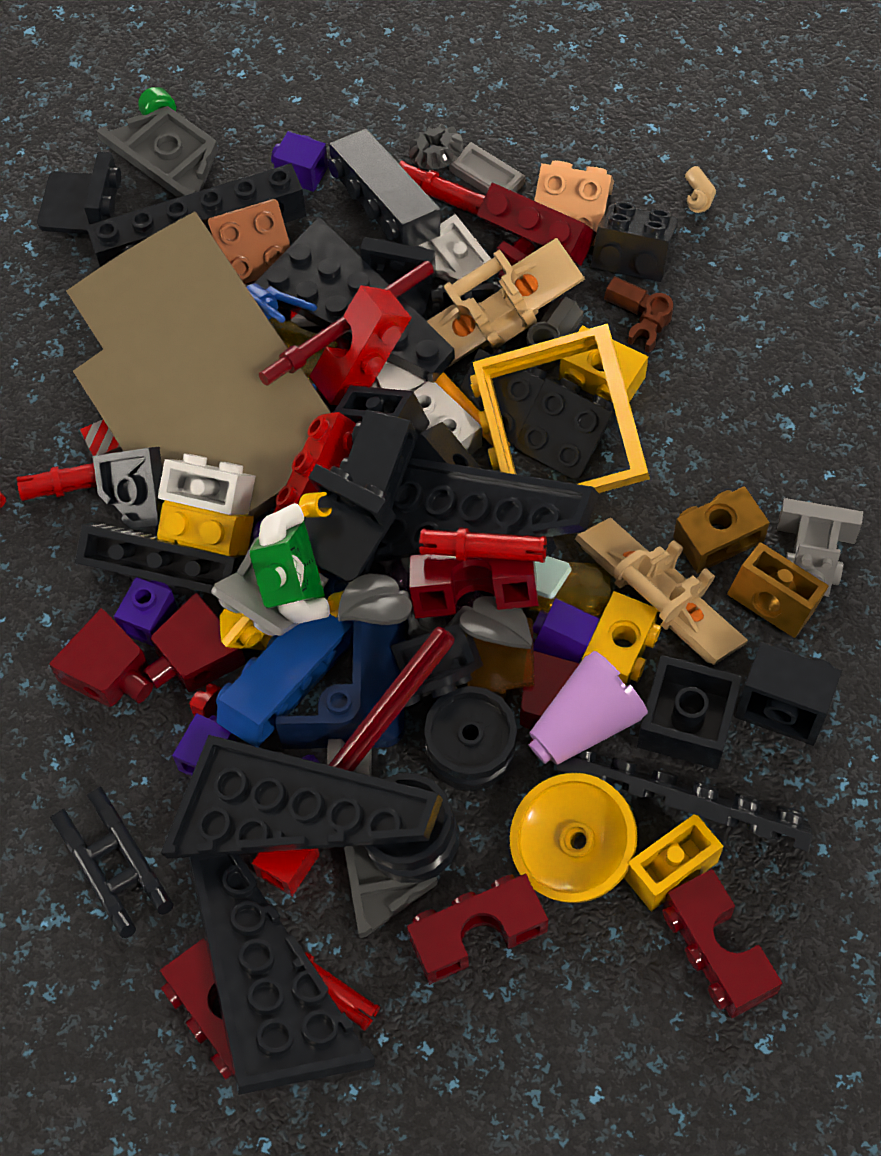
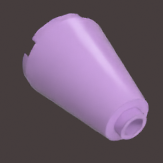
[528,651,648,765]

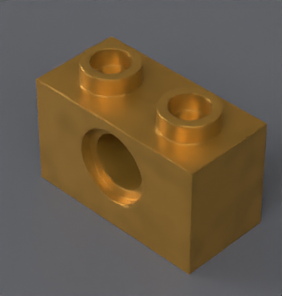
[673,486,770,573]
[727,542,829,638]

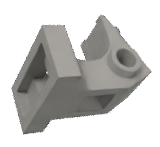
[777,498,863,597]

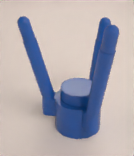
[247,283,317,348]

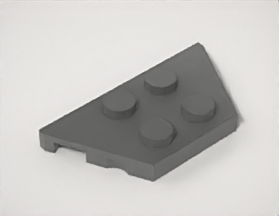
[97,106,218,198]
[344,845,437,938]

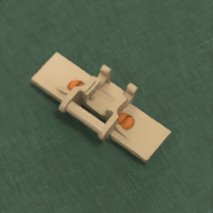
[427,238,585,369]
[575,518,748,665]

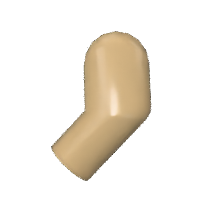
[685,166,716,213]

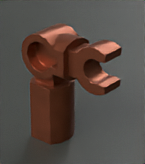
[604,276,673,353]

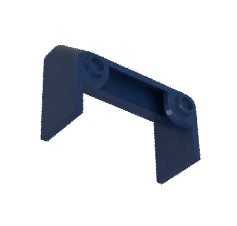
[276,573,406,749]

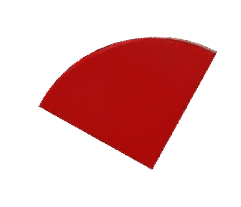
[189,683,222,718]

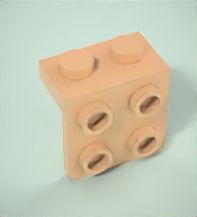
[534,161,614,246]

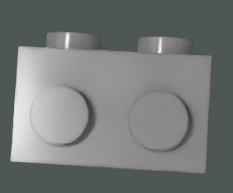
[211,537,329,636]

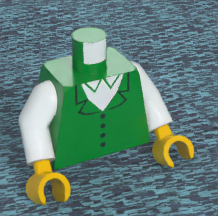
[250,492,343,623]

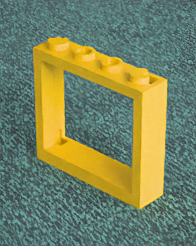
[470,324,650,493]

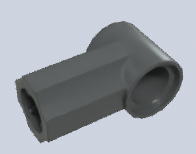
[526,297,584,371]

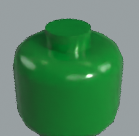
[138,87,177,115]

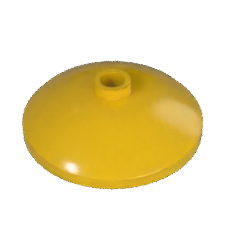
[510,773,637,903]

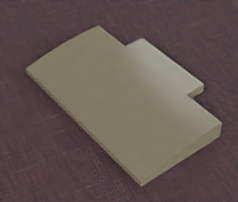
[66,212,331,520]

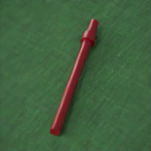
[259,261,434,386]

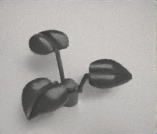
[337,557,532,649]

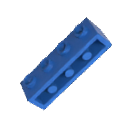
[216,614,353,747]

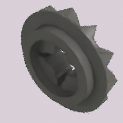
[408,124,464,170]

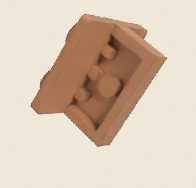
[208,199,290,284]

